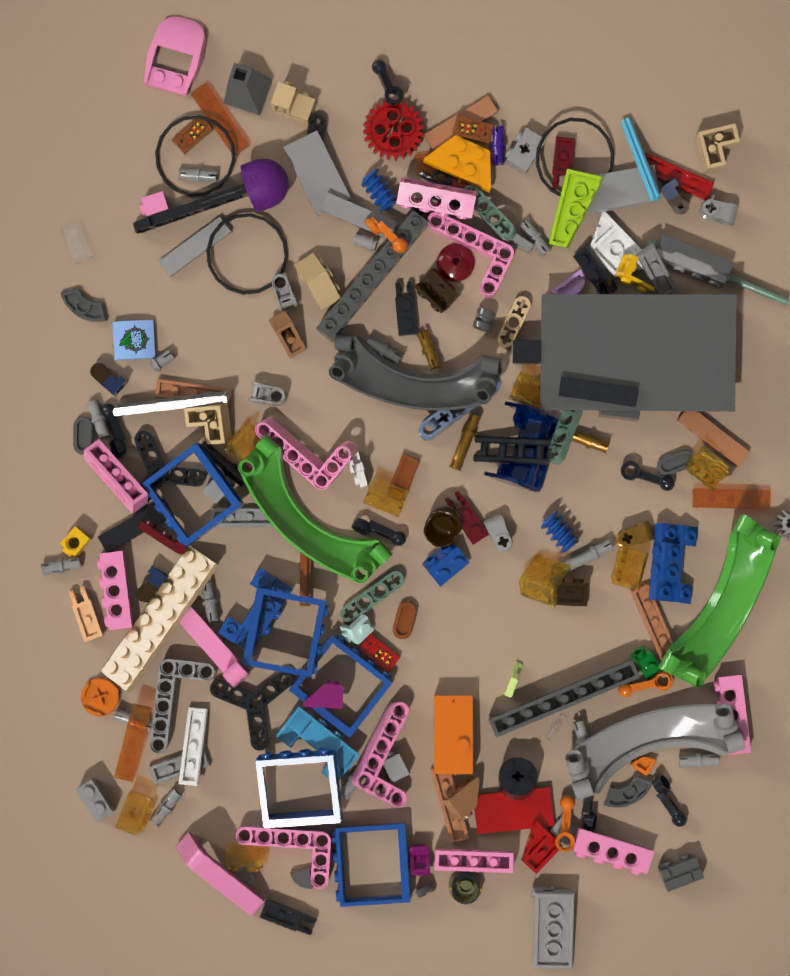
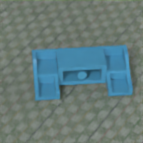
[275,706,360,780]

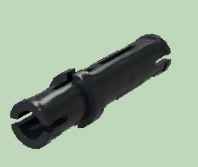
[202,440,245,487]

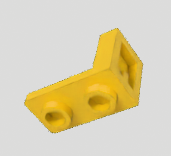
[615,254,655,293]

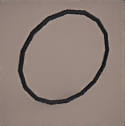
[155,115,235,197]
[536,118,614,196]
[206,213,288,295]

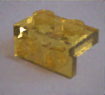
[509,372,545,414]
[611,546,649,591]
[223,842,265,872]

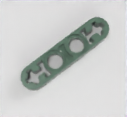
[464,185,516,241]
[546,410,583,465]
[340,571,404,622]

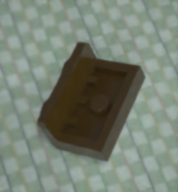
[415,268,461,313]
[548,578,589,606]

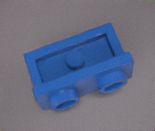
[422,543,470,587]

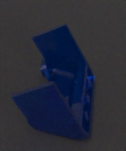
[484,401,559,492]

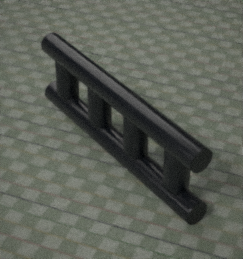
[473,435,551,465]

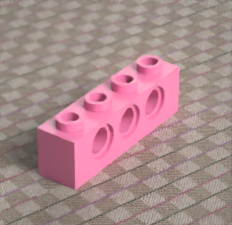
[396,177,477,219]
[84,439,148,514]
[97,551,134,631]
[714,675,751,755]
[572,827,654,876]
[434,848,514,873]

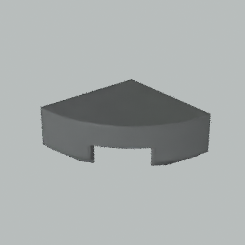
[290,868,313,889]
[415,882,436,898]

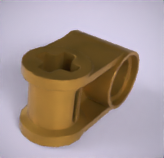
[616,521,655,548]

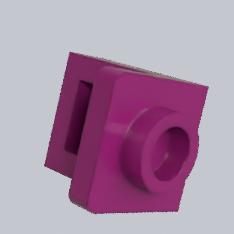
[409,844,430,876]

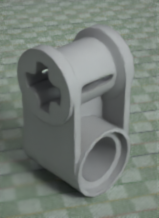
[699,199,738,226]
[272,273,298,311]
[248,382,287,406]
[483,514,512,552]

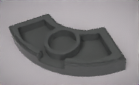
[61,288,107,322]
[604,775,652,808]

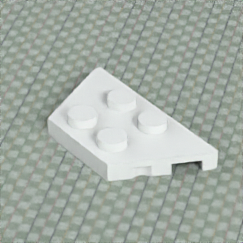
[590,212,643,278]

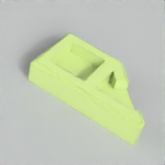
[504,662,523,698]

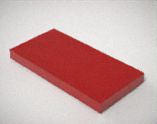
[475,787,554,834]

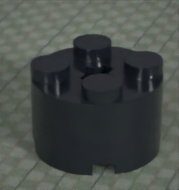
[498,757,538,801]

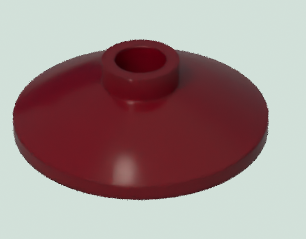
[437,244,475,282]

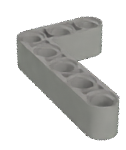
[149,659,216,754]

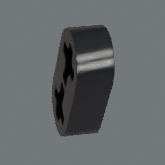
[307,114,326,143]

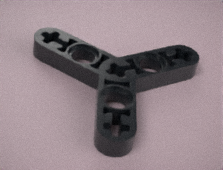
[134,430,206,514]
[210,672,294,751]

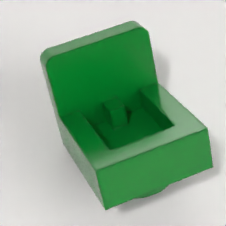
[629,645,661,680]

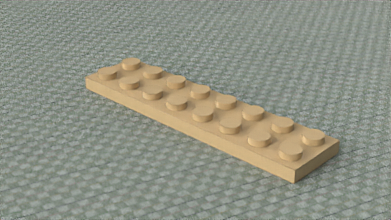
[101,546,219,693]

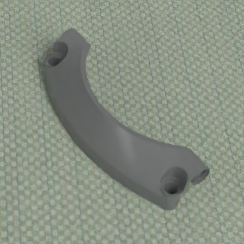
[329,333,503,410]

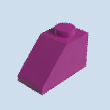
[303,681,344,709]

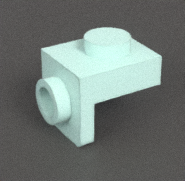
[340,614,374,645]

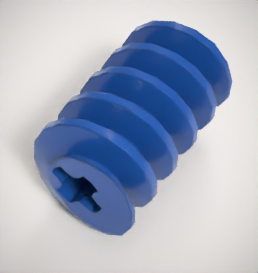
[361,168,397,212]
[541,510,580,553]

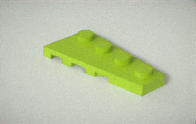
[549,169,604,248]

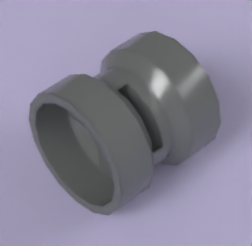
[472,308,496,332]

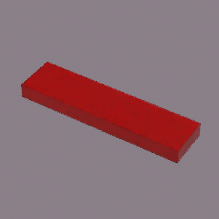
[644,152,714,201]

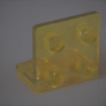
[519,554,571,607]

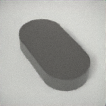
[73,416,93,455]
[657,450,694,476]

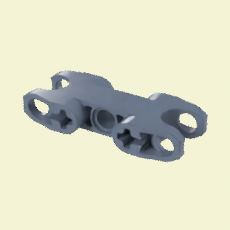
[418,380,501,441]

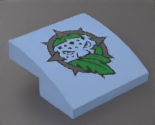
[112,320,155,360]

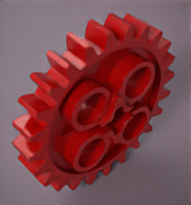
[363,99,424,161]

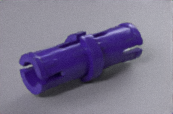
[491,125,506,166]

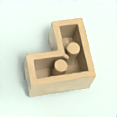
[271,81,316,124]
[695,123,740,174]
[294,253,341,310]
[184,403,232,445]

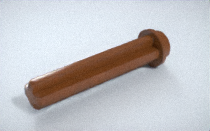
[298,550,312,606]

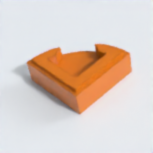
[630,757,657,776]

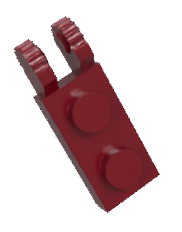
[552,137,575,190]
[445,491,489,545]
[137,520,187,555]

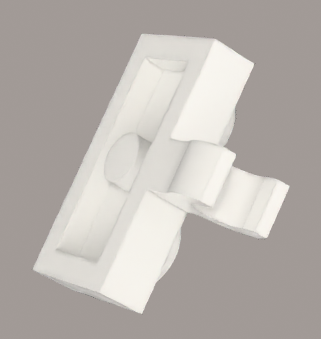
[349,449,368,489]

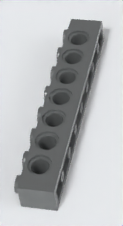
[316,210,428,342]
[488,660,640,738]

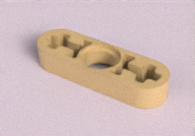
[497,296,531,349]

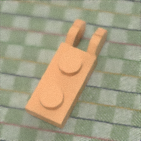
[69,586,104,642]

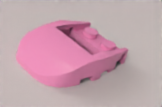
[144,17,207,97]

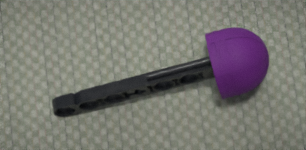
[133,159,289,234]

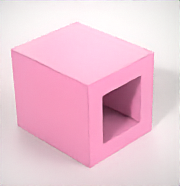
[139,191,169,217]

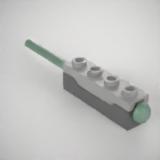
[648,234,789,305]

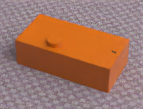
[434,696,473,774]

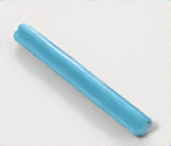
[621,117,660,201]

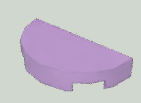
[551,269,585,294]

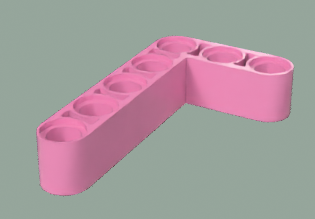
[428,212,514,298]
[255,418,357,490]
[179,606,251,687]
[351,701,409,807]
[236,825,332,889]
[175,832,265,917]

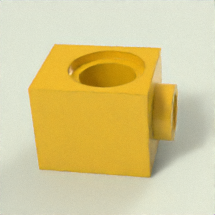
[60,526,92,557]

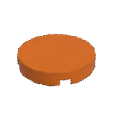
[81,678,120,716]

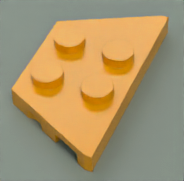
[423,135,491,193]

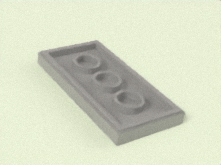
[283,130,351,216]
[586,165,661,215]
[533,891,575,969]

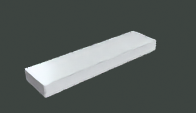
[179,707,208,787]

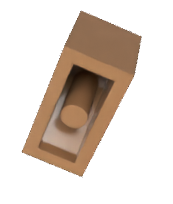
[269,311,306,358]
[442,776,480,820]

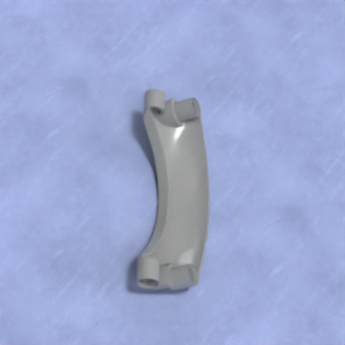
[565,704,746,800]

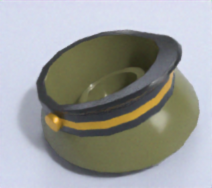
[448,871,482,904]

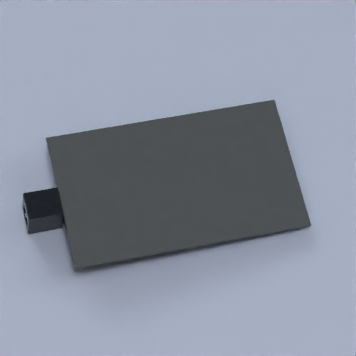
[513,294,737,412]

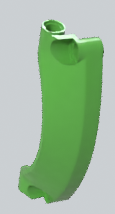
[238,434,393,583]
[658,514,781,688]

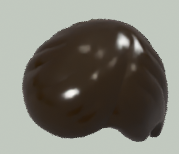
[423,506,462,547]

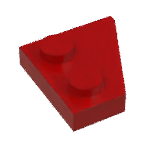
[521,820,563,874]

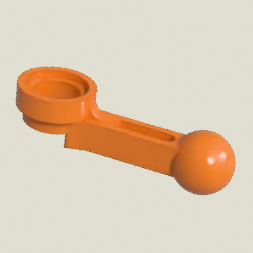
[364,217,408,253]
[618,671,674,697]
[555,795,575,852]

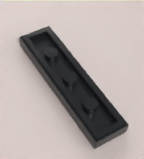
[558,376,638,407]
[98,499,174,553]

